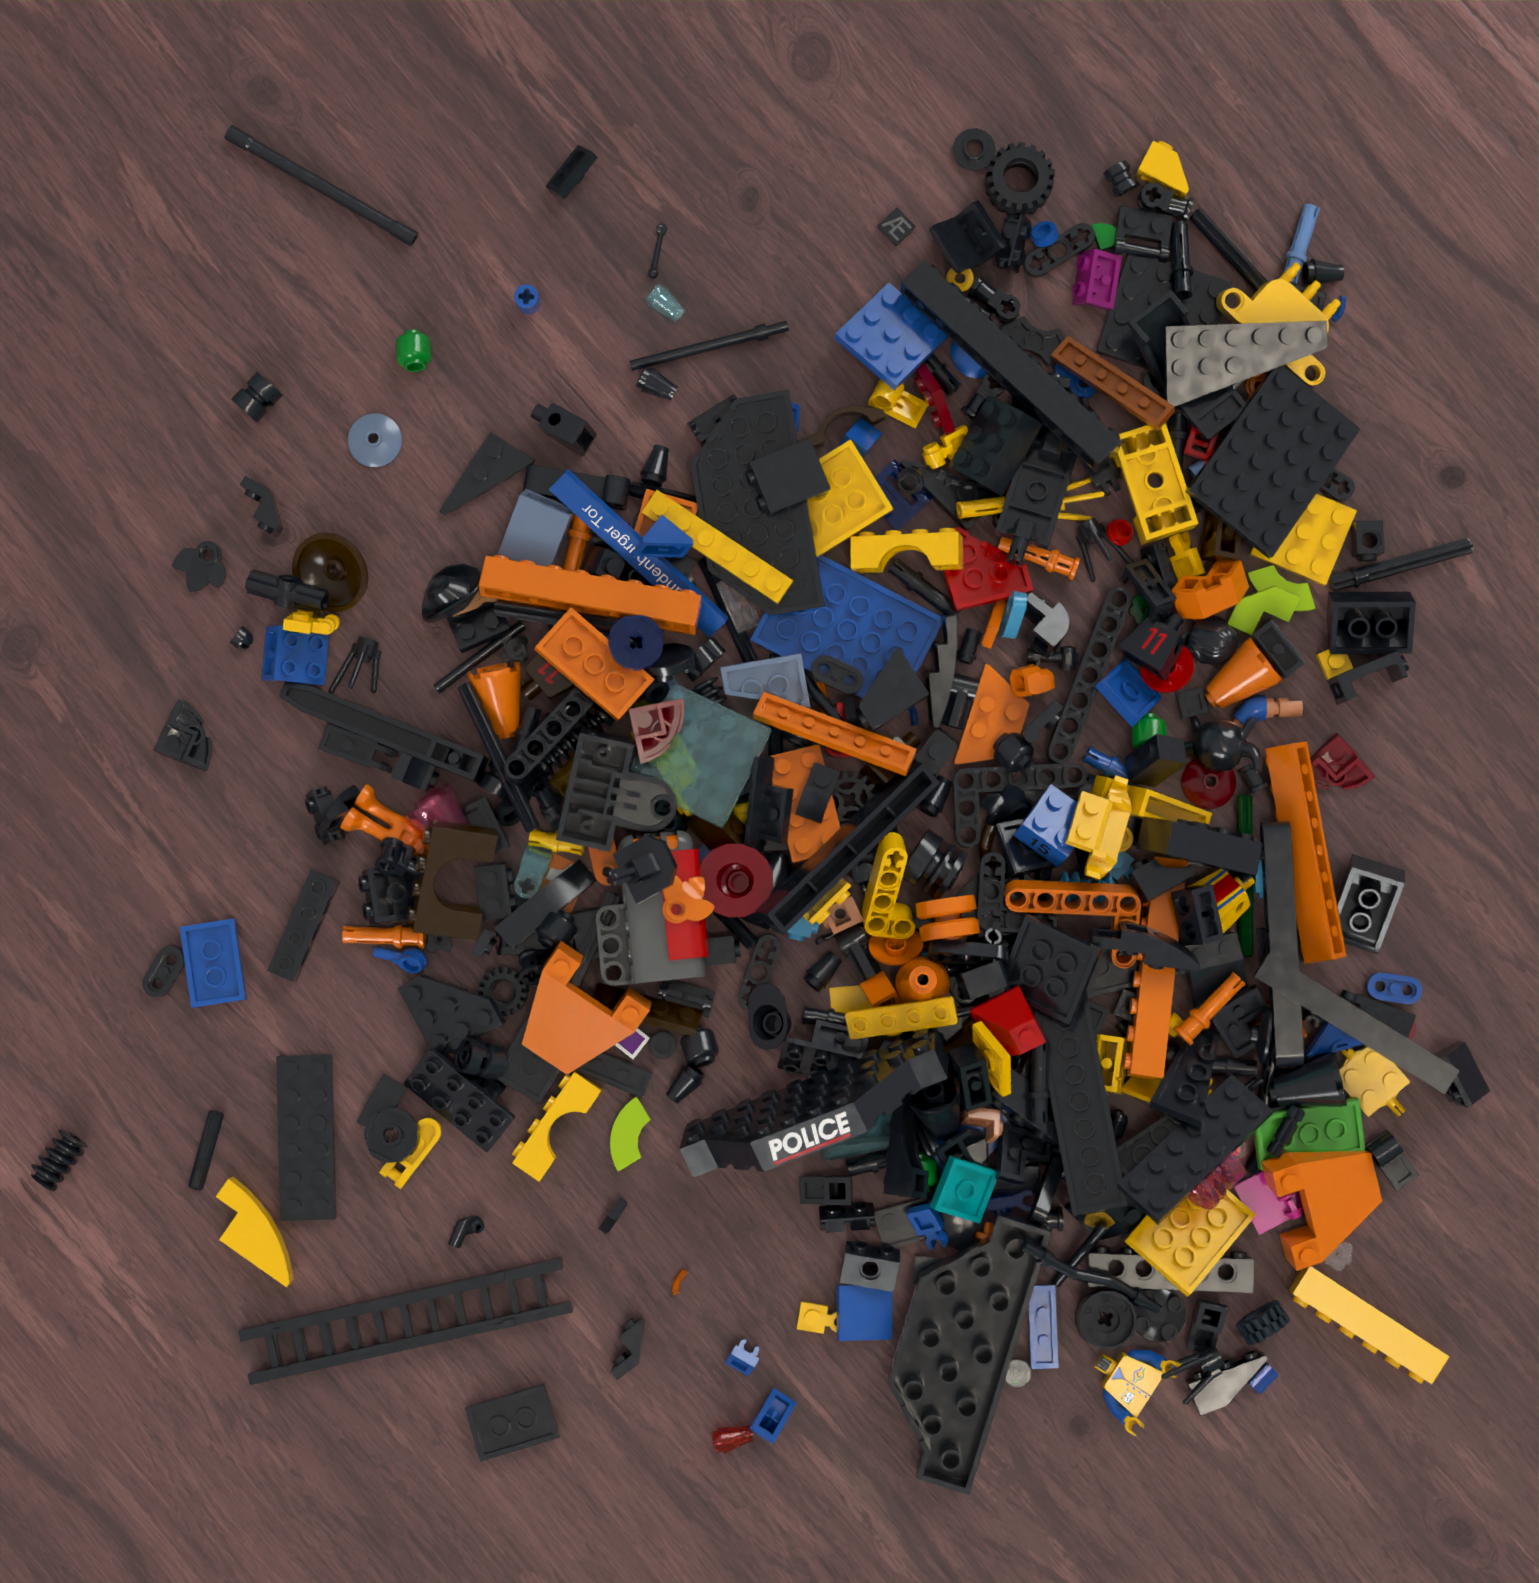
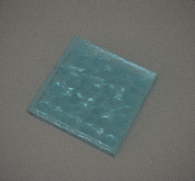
[629,683,772,829]

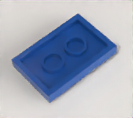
[180,918,247,1008]

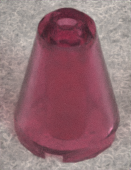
[405,783,468,860]

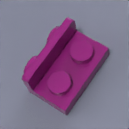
[1072,249,1122,310]

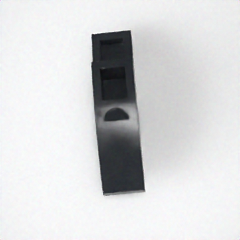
[1089,920,1200,973]

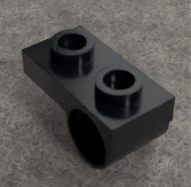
[1365,1130,1419,1191]

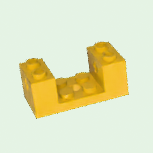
[1113,423,1199,546]

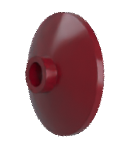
[1182,758,1236,809]

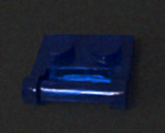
[875,459,932,531]

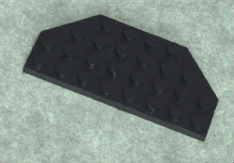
[690,390,825,616]

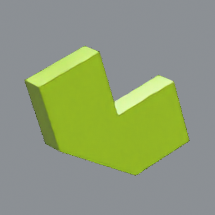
[1227,585,1300,635]

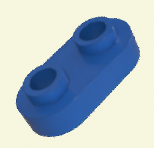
[1366,973,1422,1004]

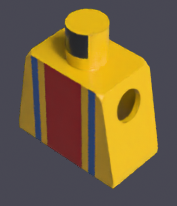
[1188,869,1255,934]

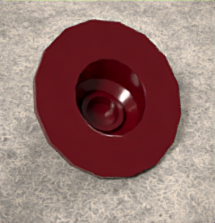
[700,844,773,917]

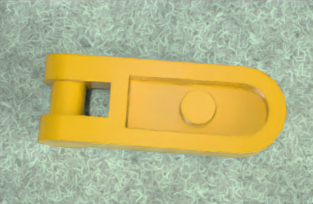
[379,1118,442,1190]

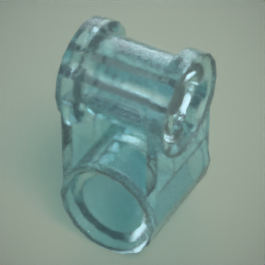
[514,845,553,900]

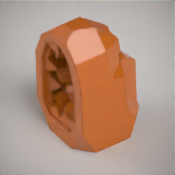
[1009,664,1055,697]

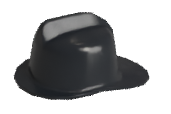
[748,983,792,1050]

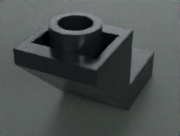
[240,476,283,534]
[610,1316,645,1380]

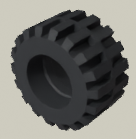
[985,142,1055,216]

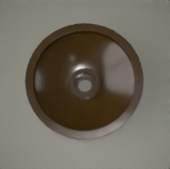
[292,532,368,612]

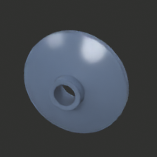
[348,413,402,467]

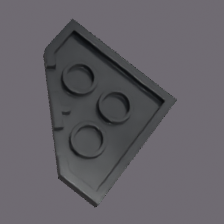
[398,974,506,1056]

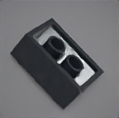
[1326,592,1416,654]

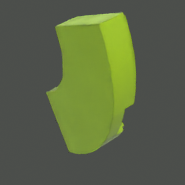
[1247,565,1316,612]
[610,1096,651,1172]

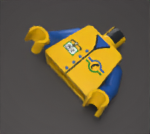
[1094,1350,1181,1436]

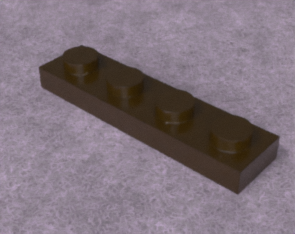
[593,983,703,1035]

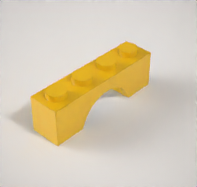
[851,528,963,574]
[512,1071,603,1182]

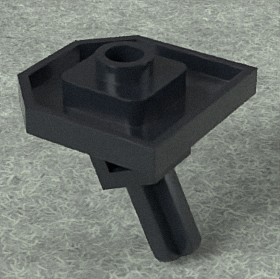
[606,835,678,904]

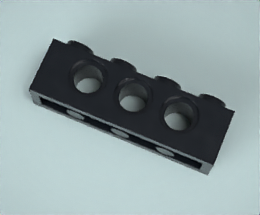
[267,870,341,982]

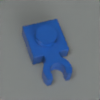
[906,1203,949,1250]

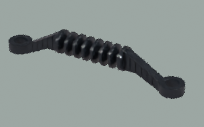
[495,676,670,827]

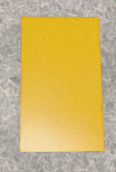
[829,985,873,1013]

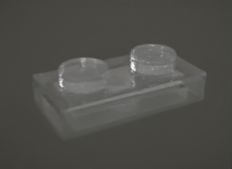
[716,580,760,634]

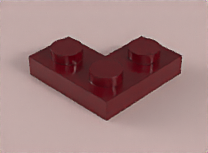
[914,363,956,435]

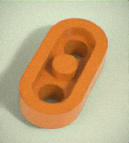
[588,838,619,885]

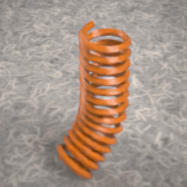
[672,1269,688,1295]

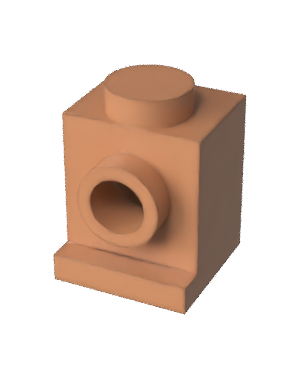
[822,892,863,934]

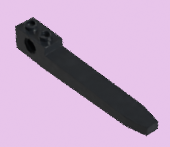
[279,682,489,783]

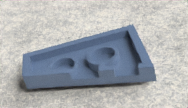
[720,653,810,707]

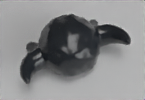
[1178,716,1262,773]

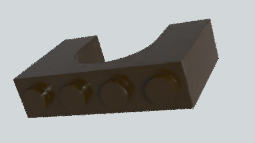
[407,819,498,940]

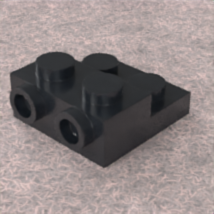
[358,868,419,925]

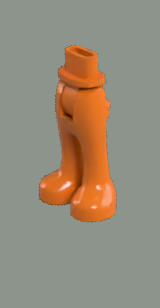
[340,784,425,856]

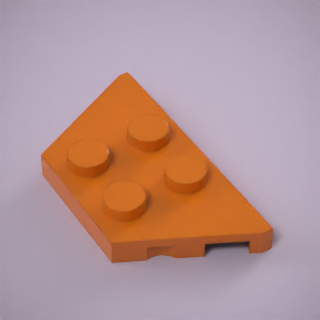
[953,664,1030,765]

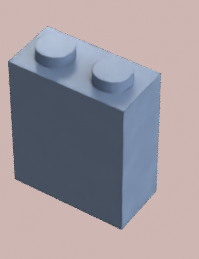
[498,489,574,567]

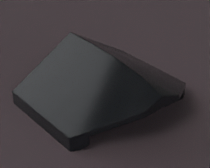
[935,1128,990,1168]

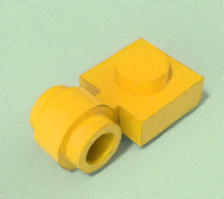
[922,425,968,469]

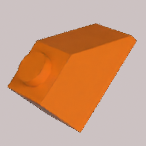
[860,971,902,1037]

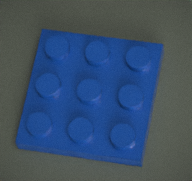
[834,283,948,390]

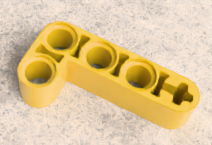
[861,832,915,939]

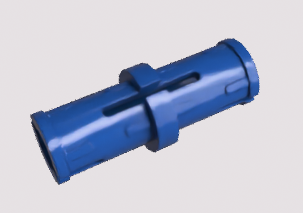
[1082,746,1133,786]

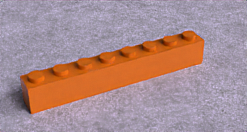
[479,555,701,635]
[1265,741,1347,964]
[1123,857,1188,1080]

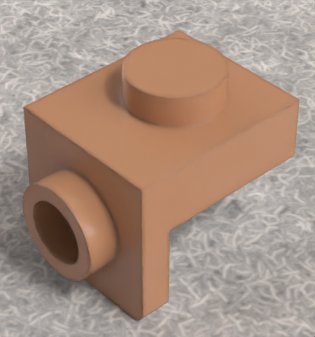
[960,1106,1003,1143]

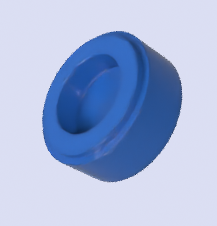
[1030,221,1059,247]

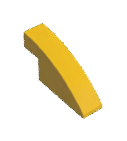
[1090,775,1212,824]
[216,1177,294,1287]

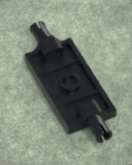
[995,429,1077,566]

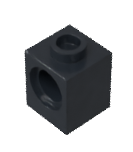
[1351,520,1385,561]
[704,936,741,966]

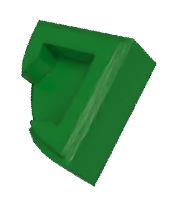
[1091,223,1126,251]

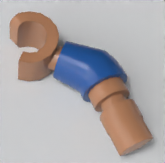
[1221,695,1303,727]

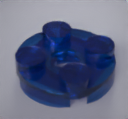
[608,615,663,672]

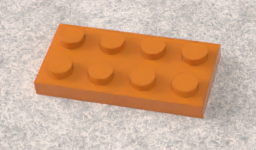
[534,608,654,722]
[771,744,840,864]

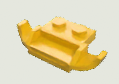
[1065,775,1131,880]

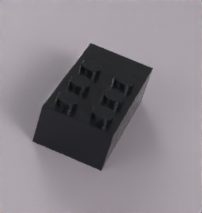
[1136,816,1264,875]

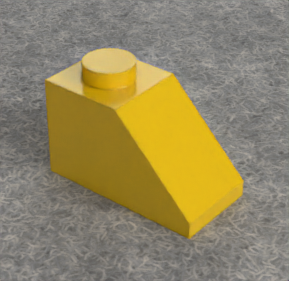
[1135,141,1189,198]

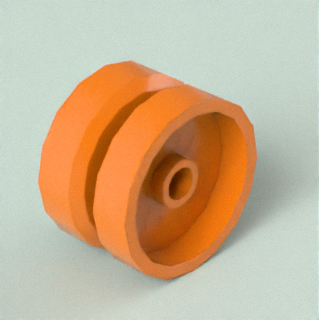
[915,895,980,942]

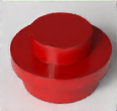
[1106,519,1133,546]

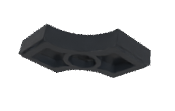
[1001,316,1065,366]

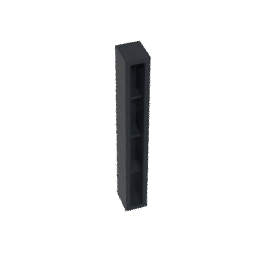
[755,761,940,934]

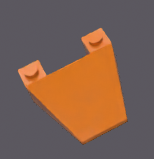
[522,941,652,1074]
[1261,1151,1382,1271]

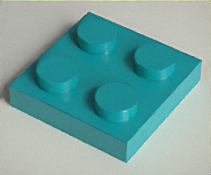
[930,1156,997,1224]

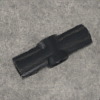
[245,569,330,614]

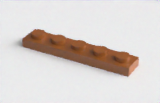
[1051,336,1175,431]

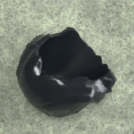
[1186,615,1238,664]

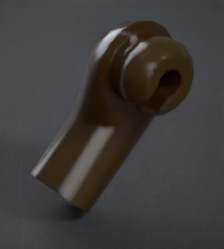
[978,825,997,867]

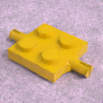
[1339,1046,1410,1117]

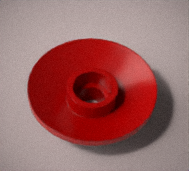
[1140,646,1195,693]

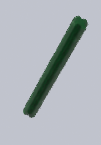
[1237,795,1254,957]

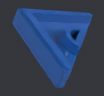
[1305,1021,1362,1058]

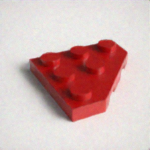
[936,527,1034,612]

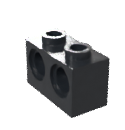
[1171,884,1224,946]

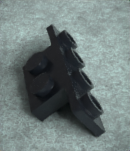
[744,756,793,856]

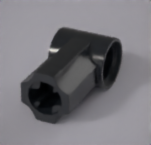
[941,673,980,730]
[834,924,882,982]

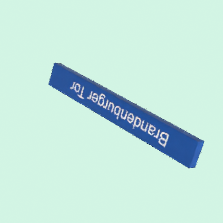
[549,469,729,637]

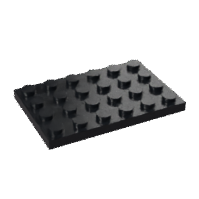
[1185,365,1360,559]

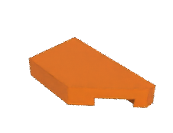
[982,599,1008,649]

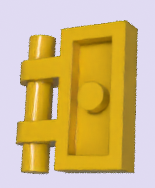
[283,609,340,635]

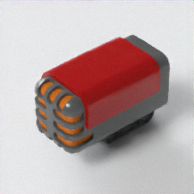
[596,830,709,986]

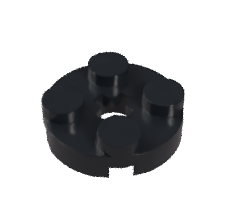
[364,1108,420,1163]

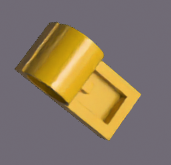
[868,379,928,429]

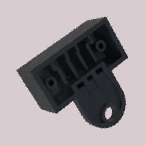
[556,728,677,852]

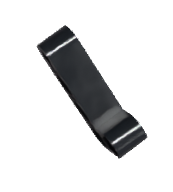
[523,465,631,510]

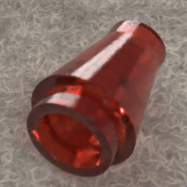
[711,1425,753,1454]

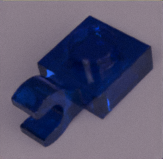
[987,1190,1033,1214]

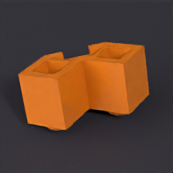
[1172,560,1249,620]

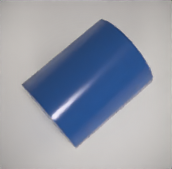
[514,284,541,314]

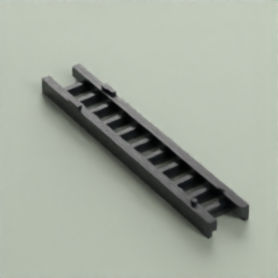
[238,1257,574,1385]

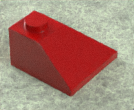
[969,985,1046,1056]

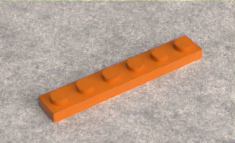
[753,692,917,776]

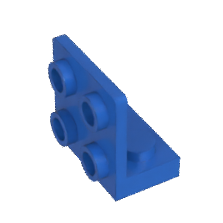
[261,625,329,685]

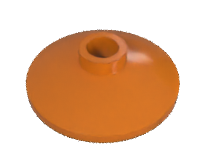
[869,930,923,965]

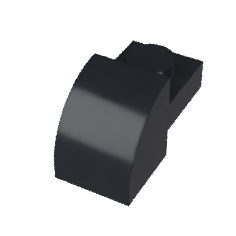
[799,1175,853,1205]
[1186,1298,1228,1352]

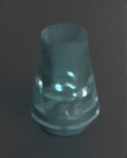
[645,283,686,323]

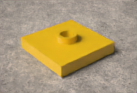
[972,1021,1011,1097]

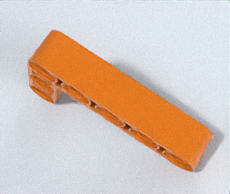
[1004,880,1141,969]

